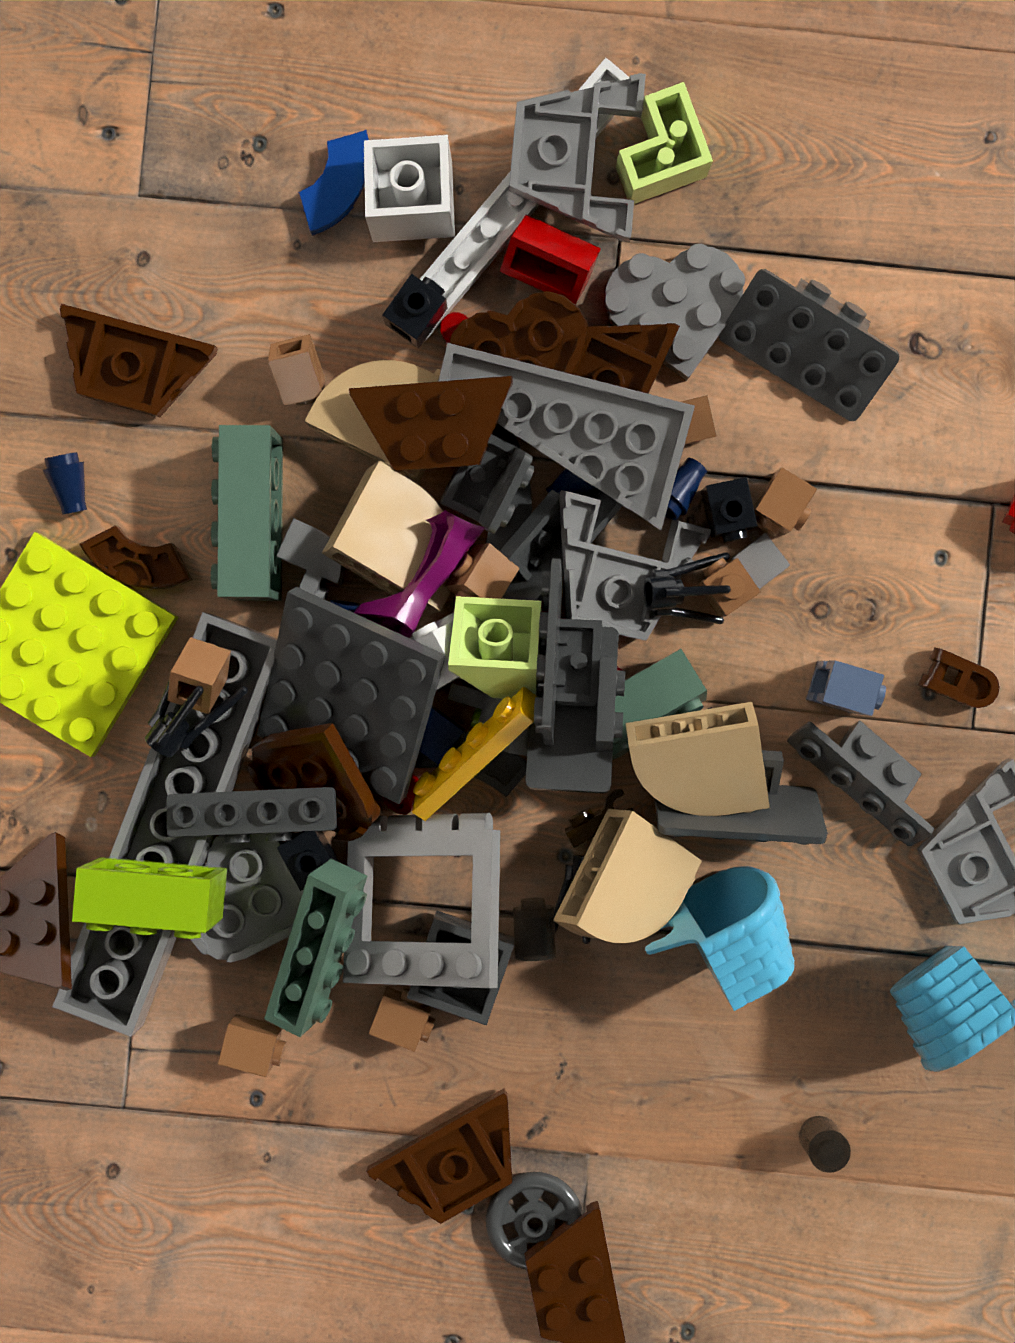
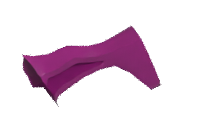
[353,510,485,638]

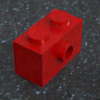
[499,215,601,305]

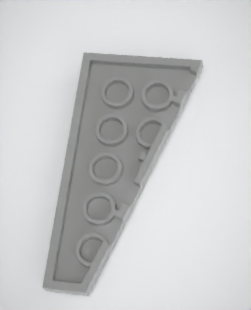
[438,343,695,530]

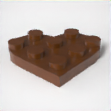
[450,291,588,375]
[248,723,381,841]

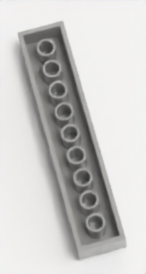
[52,612,277,1037]

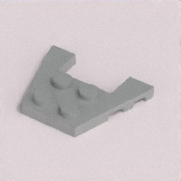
[509,73,646,242]
[559,490,711,641]
[917,758,1015,924]

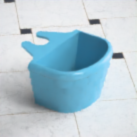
[645,866,795,1011]
[890,946,1015,1072]

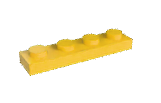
[412,687,537,821]

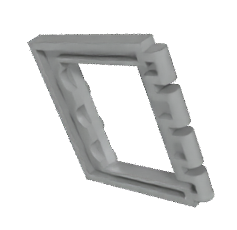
[343,813,500,988]

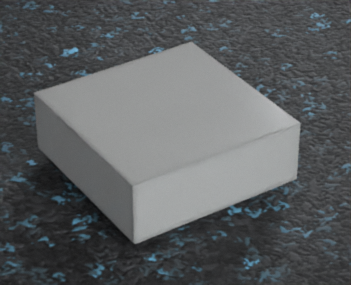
[731,533,790,589]

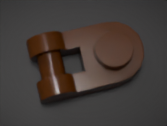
[918,647,1000,708]

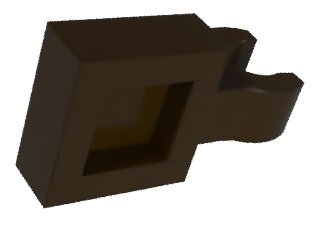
[565,789,635,848]

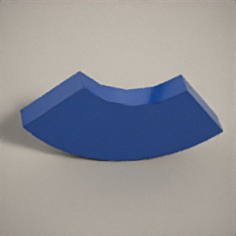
[299,130,369,236]

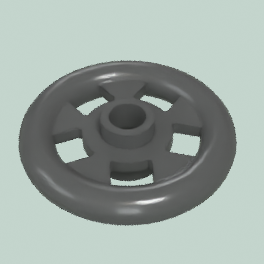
[486,1172,583,1270]

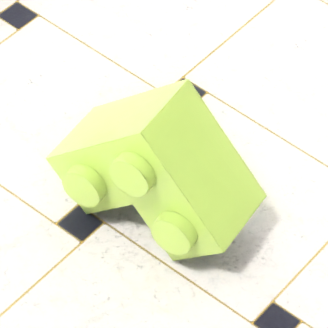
[616,82,713,204]

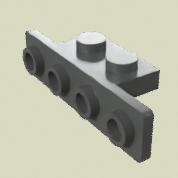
[500,489,623,601]
[787,720,934,846]
[166,787,337,843]

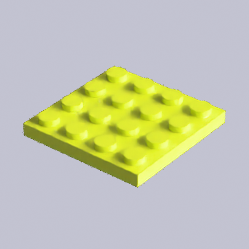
[0,532,179,757]

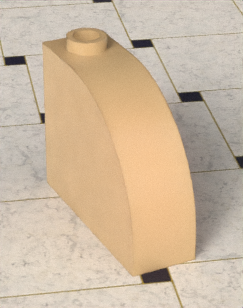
[305,360,441,482]
[322,461,450,616]
[626,702,770,816]
[553,809,702,943]

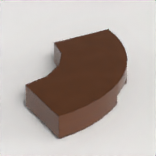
[79,525,193,589]

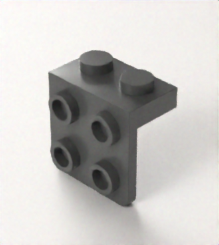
[440,434,534,534]

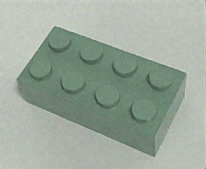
[211,425,283,601]

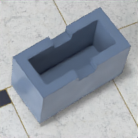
[806,660,886,716]

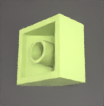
[448,596,542,699]

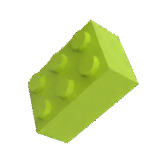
[72,857,227,939]

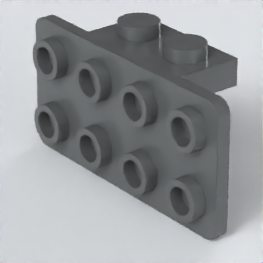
[719,269,900,421]
[534,558,602,745]
[525,627,625,794]
[654,750,828,845]

